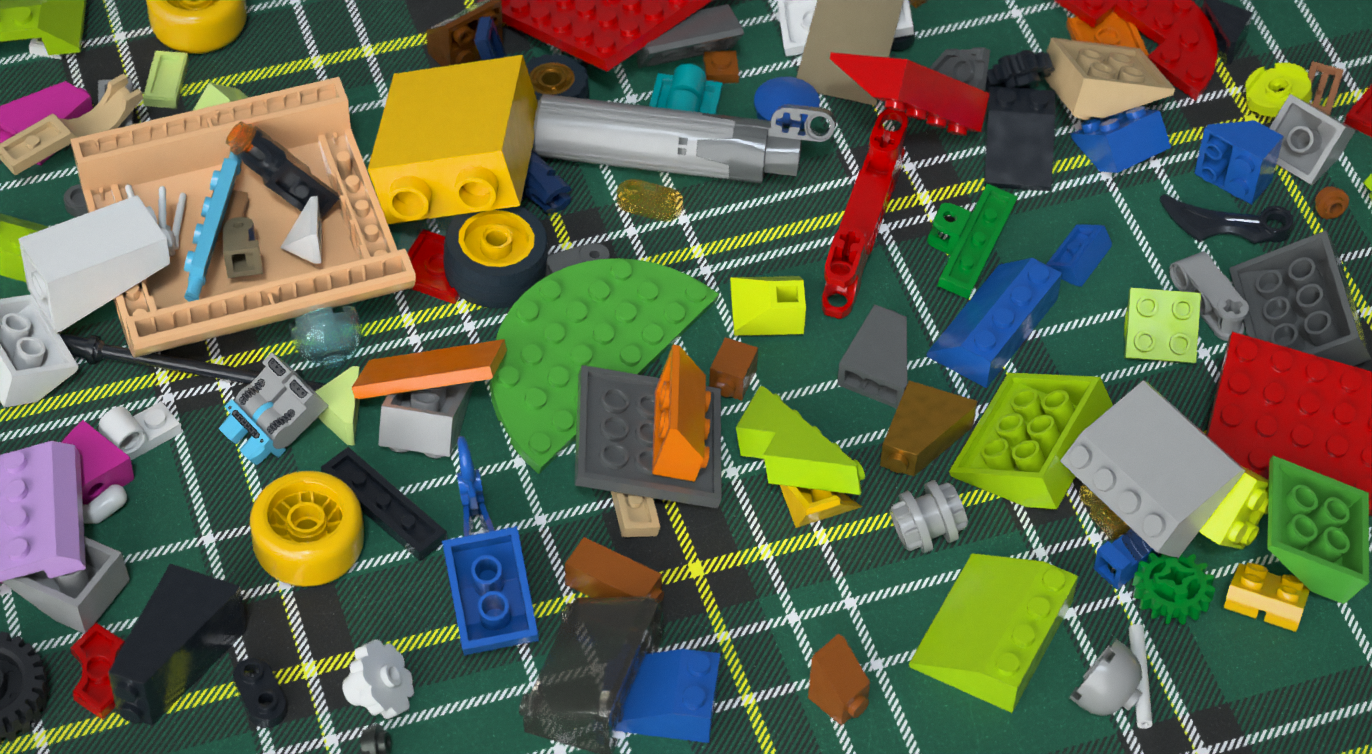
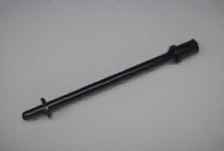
[59,332,326,391]

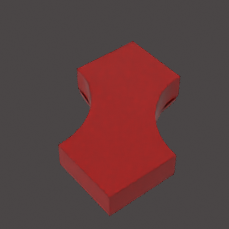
[70,622,125,720]

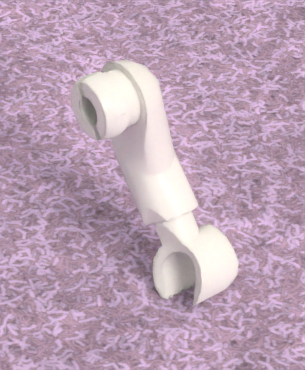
[83,484,127,524]

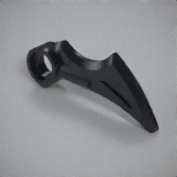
[1160,194,1294,244]

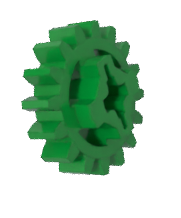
[1132,552,1215,625]

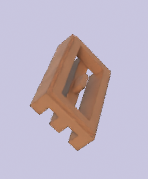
[1308,61,1344,115]

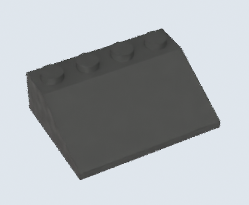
[1229,230,1371,366]

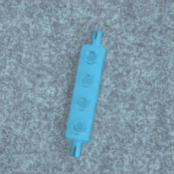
[184,147,242,302]

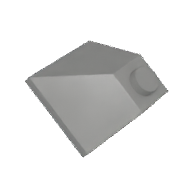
[1270,94,1356,185]

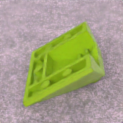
[0,0,86,56]

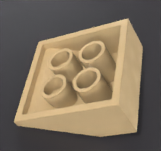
[1045,38,1175,120]

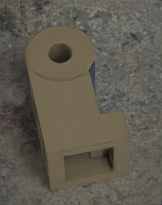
[223,217,263,278]

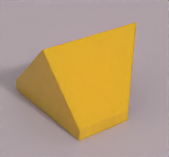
[780,485,862,528]

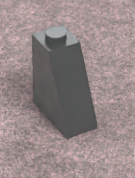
[837,304,907,409]

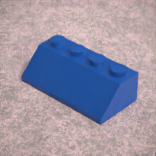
[926,258,1062,388]

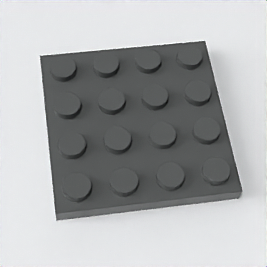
[575,365,721,509]

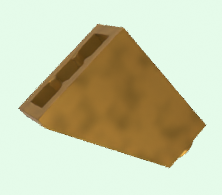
[880,380,977,476]

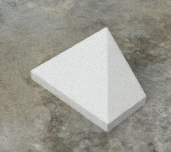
[280,196,322,264]

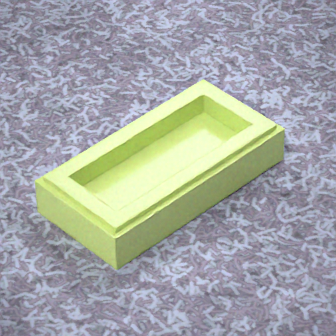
[143,51,189,109]

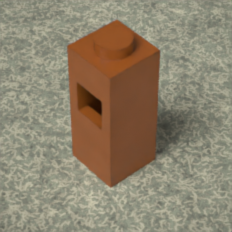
[565,537,664,622]

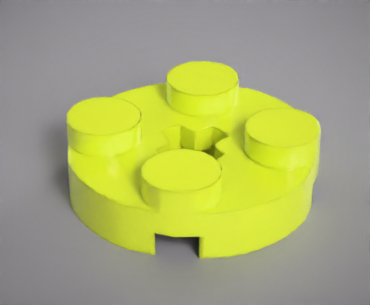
[1245,62,1312,117]

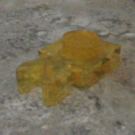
[1079,485,1131,540]

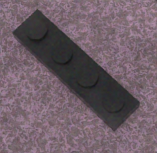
[321,447,447,561]

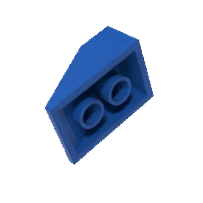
[595,649,720,743]

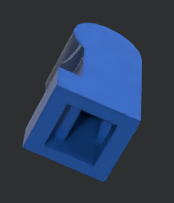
[1094,529,1161,590]

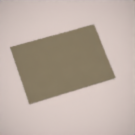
[796,0,904,106]

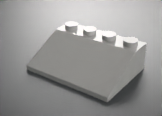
[1060,380,1246,558]

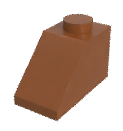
[808,633,870,726]

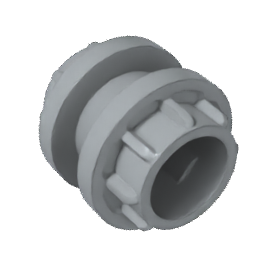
[889,480,968,553]

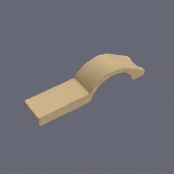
[0,73,143,175]

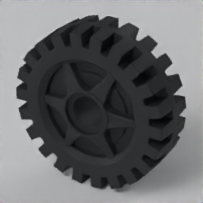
[0,631,49,745]

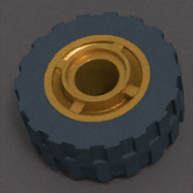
[526,54,589,101]

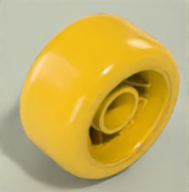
[146,0,247,54]
[250,471,364,587]

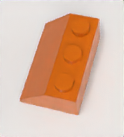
[652,345,711,482]

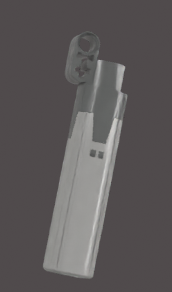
[533,94,836,184]

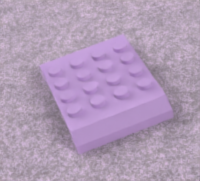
[0,441,86,582]

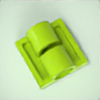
[1124,288,1201,364]

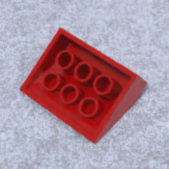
[829,52,990,136]

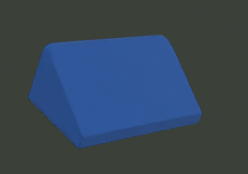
[1046,224,1112,287]

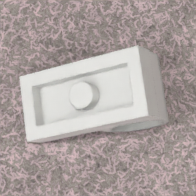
[98,401,182,460]

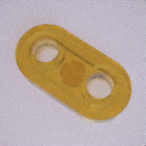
[617,179,683,222]

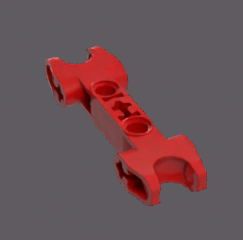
[821,109,908,319]

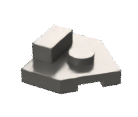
[929,47,990,91]

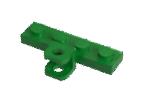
[927,183,1018,299]

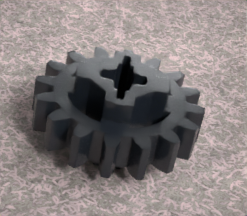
[985,50,1055,92]

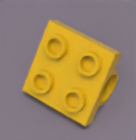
[1224,563,1310,632]

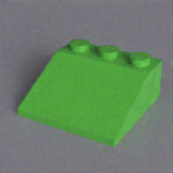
[1268,455,1369,604]

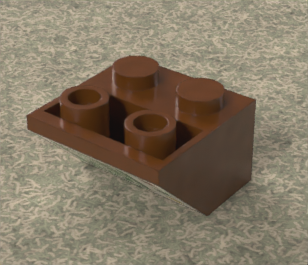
[426,0,503,67]

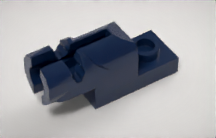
[521,150,571,214]

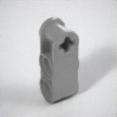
[1170,251,1249,341]

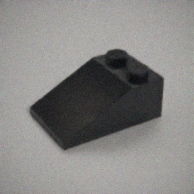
[984,86,1055,191]

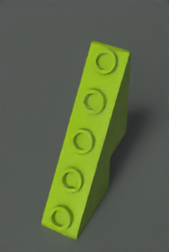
[736,386,865,495]

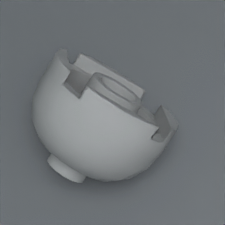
[1069,638,1142,716]

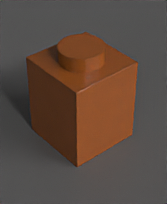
[709,337,758,400]

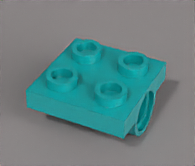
[649,64,723,114]

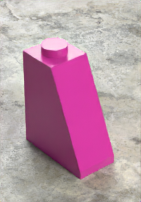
[0,81,93,166]

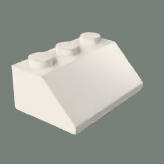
[0,294,78,408]

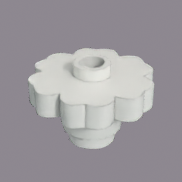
[343,639,414,719]

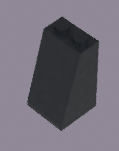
[108,563,247,726]

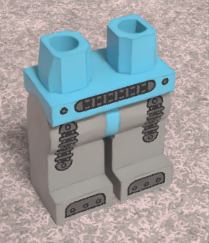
[219,352,329,465]

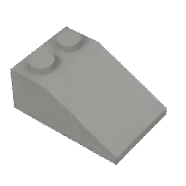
[378,382,475,458]
[2,536,129,634]

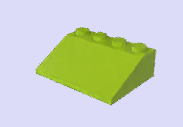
[949,373,1113,509]
[909,553,1078,713]

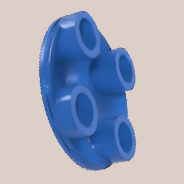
[754,77,820,129]

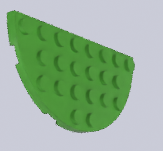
[489,258,719,474]

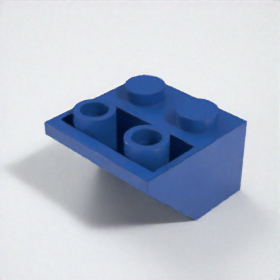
[1070,106,1171,173]
[1194,120,1284,205]

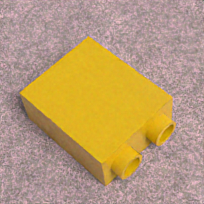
[368,55,538,224]

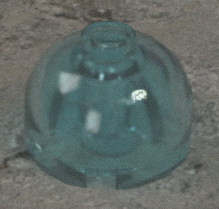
[289,306,362,368]

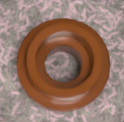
[1315,186,1349,219]

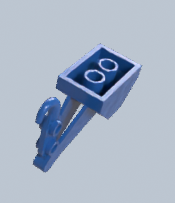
[442,436,539,655]

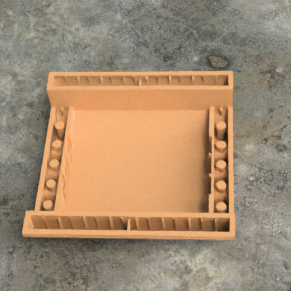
[70,77,416,358]

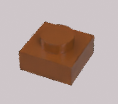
[703,50,739,84]

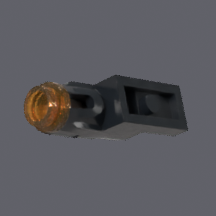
[226,121,339,219]

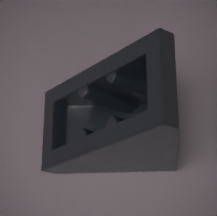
[1202,0,1253,65]

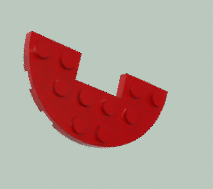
[1054,0,1218,101]

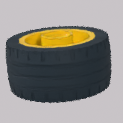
[444,206,548,308]

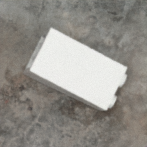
[19,195,172,333]

